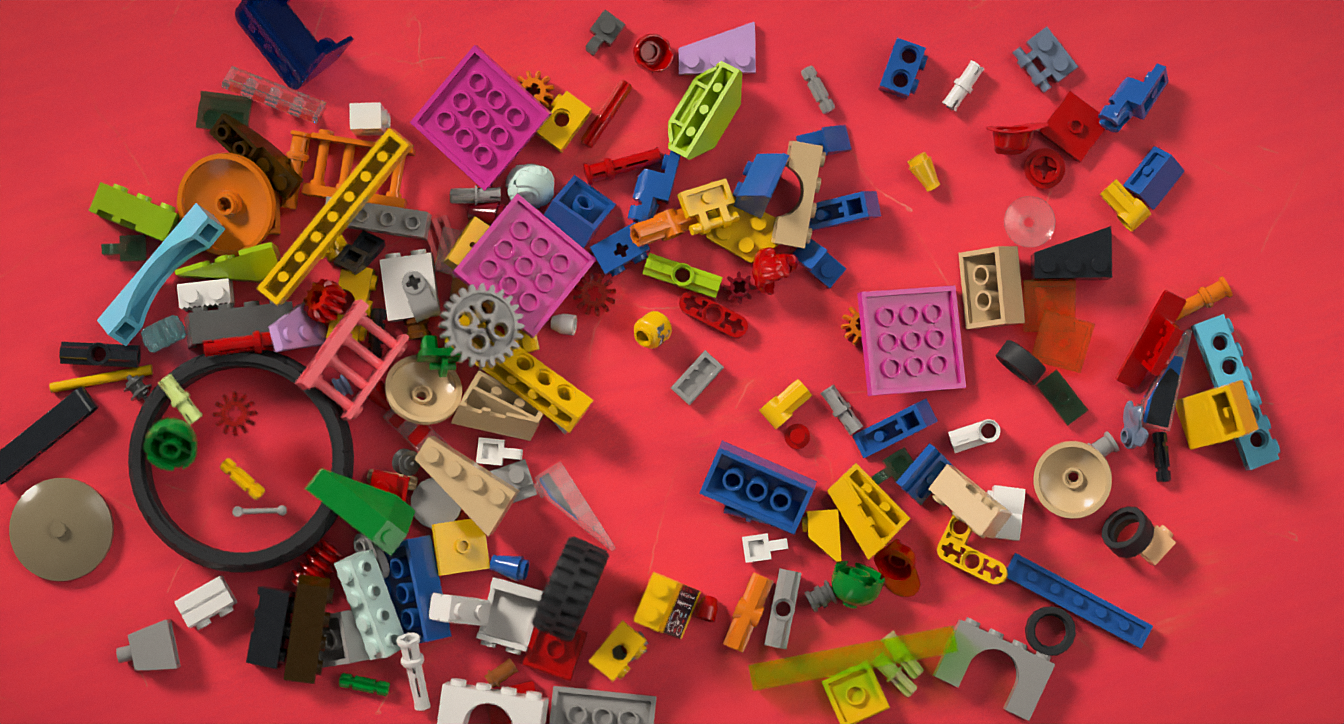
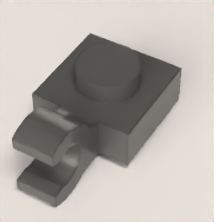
[585,10,625,56]

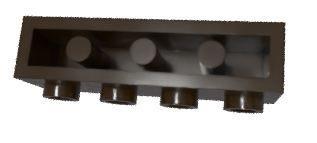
[284,574,334,684]

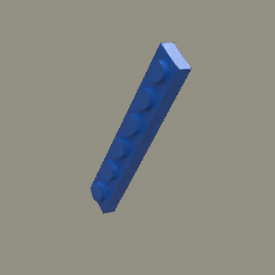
[1007,553,1153,649]

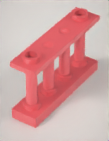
[295,299,409,421]

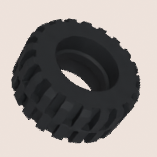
[531,537,609,641]

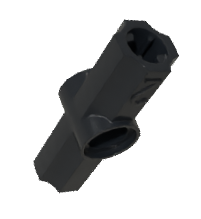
[59,341,141,368]

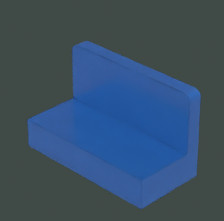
[1123,146,1184,210]

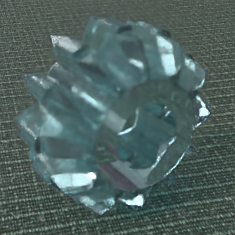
[141,315,187,353]

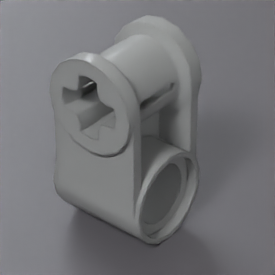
[402,271,441,322]

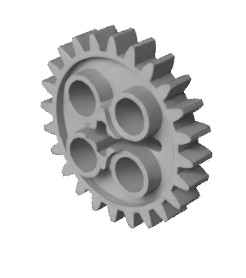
[439,283,524,369]

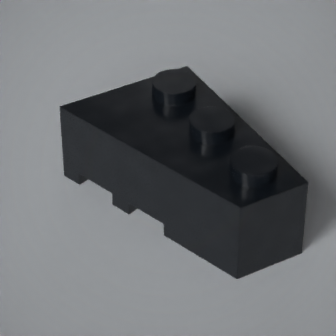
[1031,226,1112,281]
[246,586,296,669]

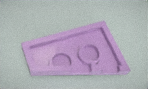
[679,22,756,75]
[269,302,328,352]

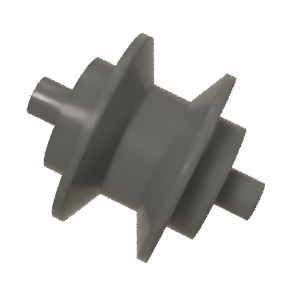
[123,375,152,401]
[392,448,420,476]

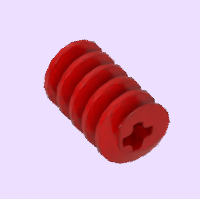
[291,539,345,586]

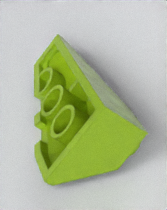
[175,242,281,283]

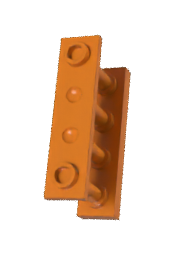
[302,129,416,208]

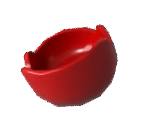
[633,34,674,73]

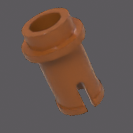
[484,658,519,688]

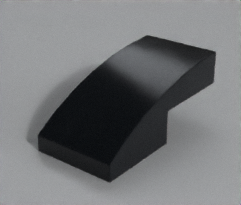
[333,230,386,275]

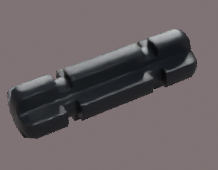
[368,308,386,359]
[1152,432,1171,482]

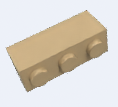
[959,246,1025,329]

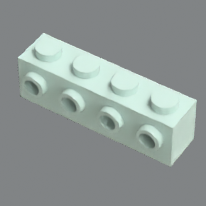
[334,549,404,660]

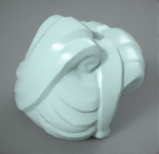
[505,164,554,209]

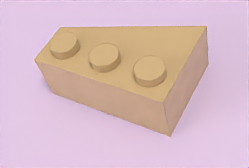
[928,464,1013,538]

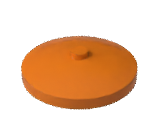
[177,153,276,256]

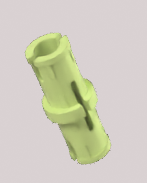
[158,374,203,425]

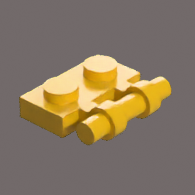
[677,178,739,235]

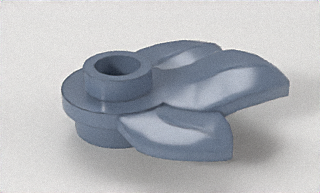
[1120,401,1149,449]

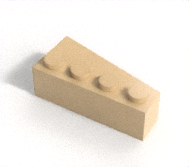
[415,436,520,537]

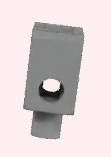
[116,619,181,671]

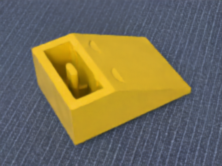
[1174,380,1259,450]

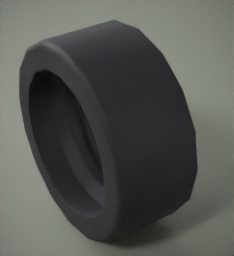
[996,340,1046,385]
[1102,506,1154,558]
[1025,606,1076,656]

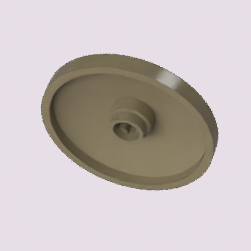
[9,478,114,581]

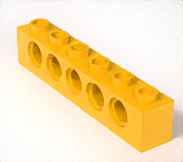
[444,315,593,433]

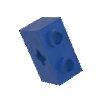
[590,222,650,277]

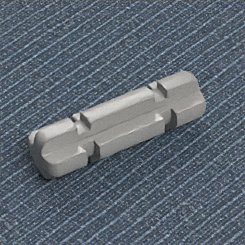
[801,65,835,114]

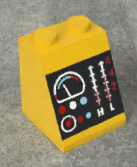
[633,572,701,639]

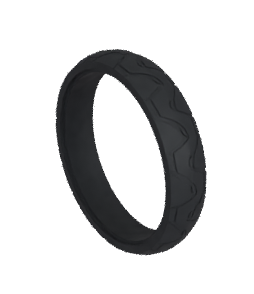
[128,350,354,573]

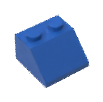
[733,153,790,218]
[544,175,616,248]

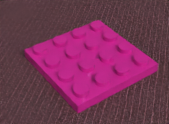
[410,45,552,191]
[452,193,596,339]
[857,286,966,396]

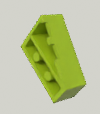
[89,182,180,242]

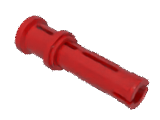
[583,147,662,186]
[203,330,274,357]

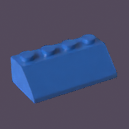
[699,440,817,534]
[383,535,451,644]

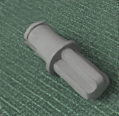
[450,185,501,205]

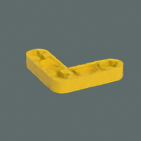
[937,515,1008,585]

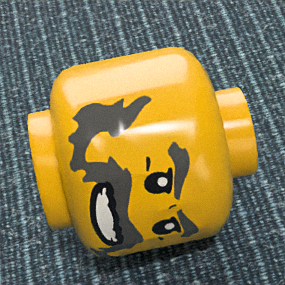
[634,311,672,349]

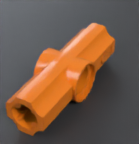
[630,208,707,247]
[723,572,774,652]

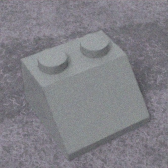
[318,610,370,668]

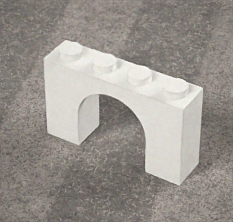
[437,678,549,724]

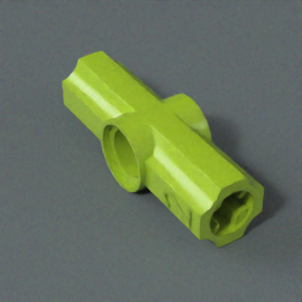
[642,253,723,299]

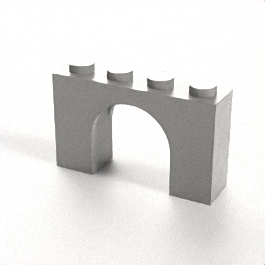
[933,617,1055,721]

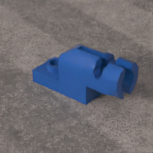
[1098,63,1169,133]
[627,151,681,222]

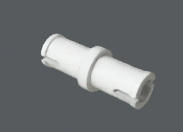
[942,60,985,112]

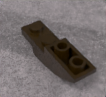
[209,113,304,200]

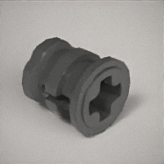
[804,580,838,613]

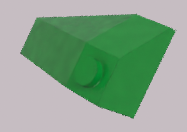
[305,468,416,556]

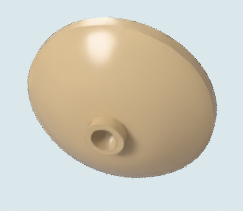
[385,355,462,425]
[1033,441,1112,518]

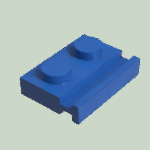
[896,443,953,505]

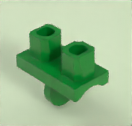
[416,335,461,377]

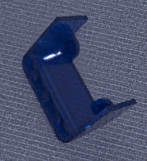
[235,0,354,90]

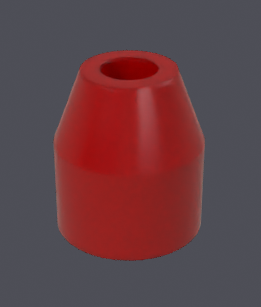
[695,595,718,622]

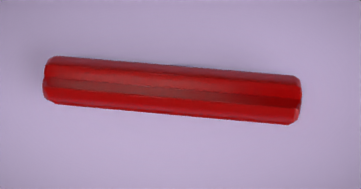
[581,80,632,148]

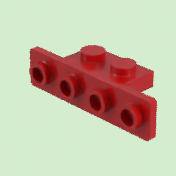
[1115,290,1186,389]

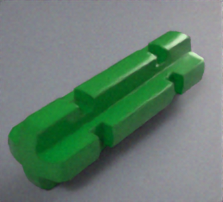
[339,673,390,696]

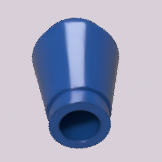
[490,555,530,581]

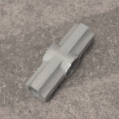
[764,569,802,649]

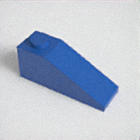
[808,191,881,231]
[852,398,938,458]

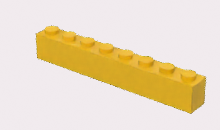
[257,128,414,305]

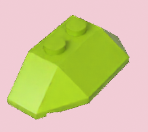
[668,61,742,160]

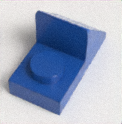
[796,125,852,156]
[792,239,846,289]

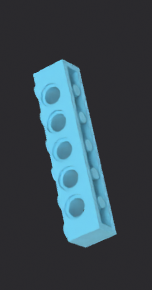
[1191,314,1280,471]

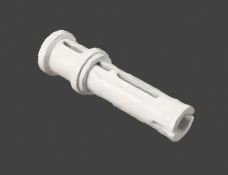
[396,633,431,711]

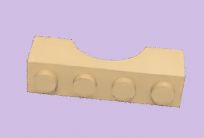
[771,141,826,248]

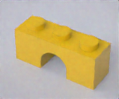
[326,268,378,343]

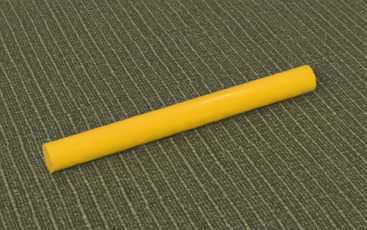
[49,365,153,393]

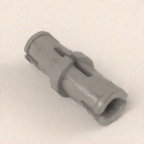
[820,384,863,435]

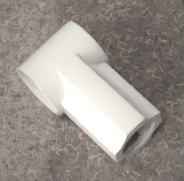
[948,419,1001,453]

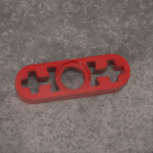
[679,291,748,338]

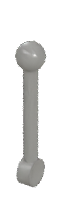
[232,505,287,517]

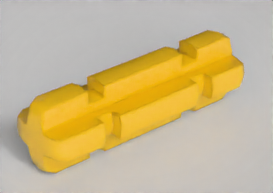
[220,458,265,500]

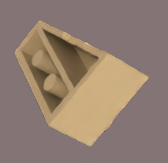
[451,371,544,441]

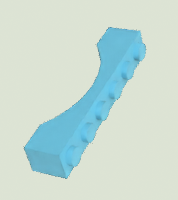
[97,203,225,346]

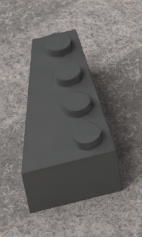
[184,300,293,349]

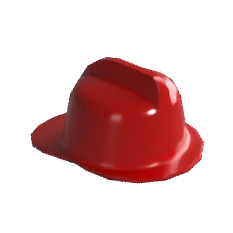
[986,123,1049,155]
[874,539,921,597]

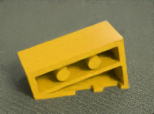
[827,463,910,560]

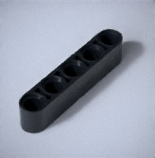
[0,386,99,485]

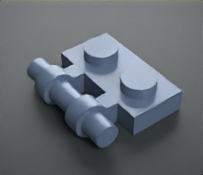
[1013,26,1078,93]

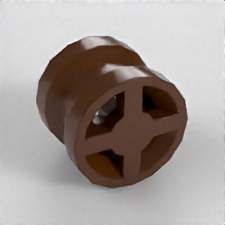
[403,317,431,341]

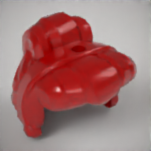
[752,247,798,295]

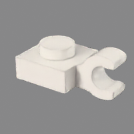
[476,437,523,466]
[742,533,788,563]

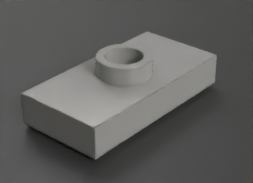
[671,350,724,406]

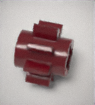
[723,272,756,304]

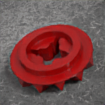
[1024,148,1065,189]

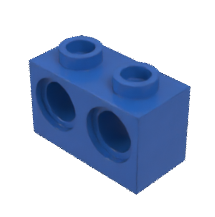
[878,37,928,99]

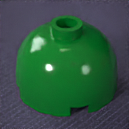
[144,418,198,471]
[831,561,885,608]

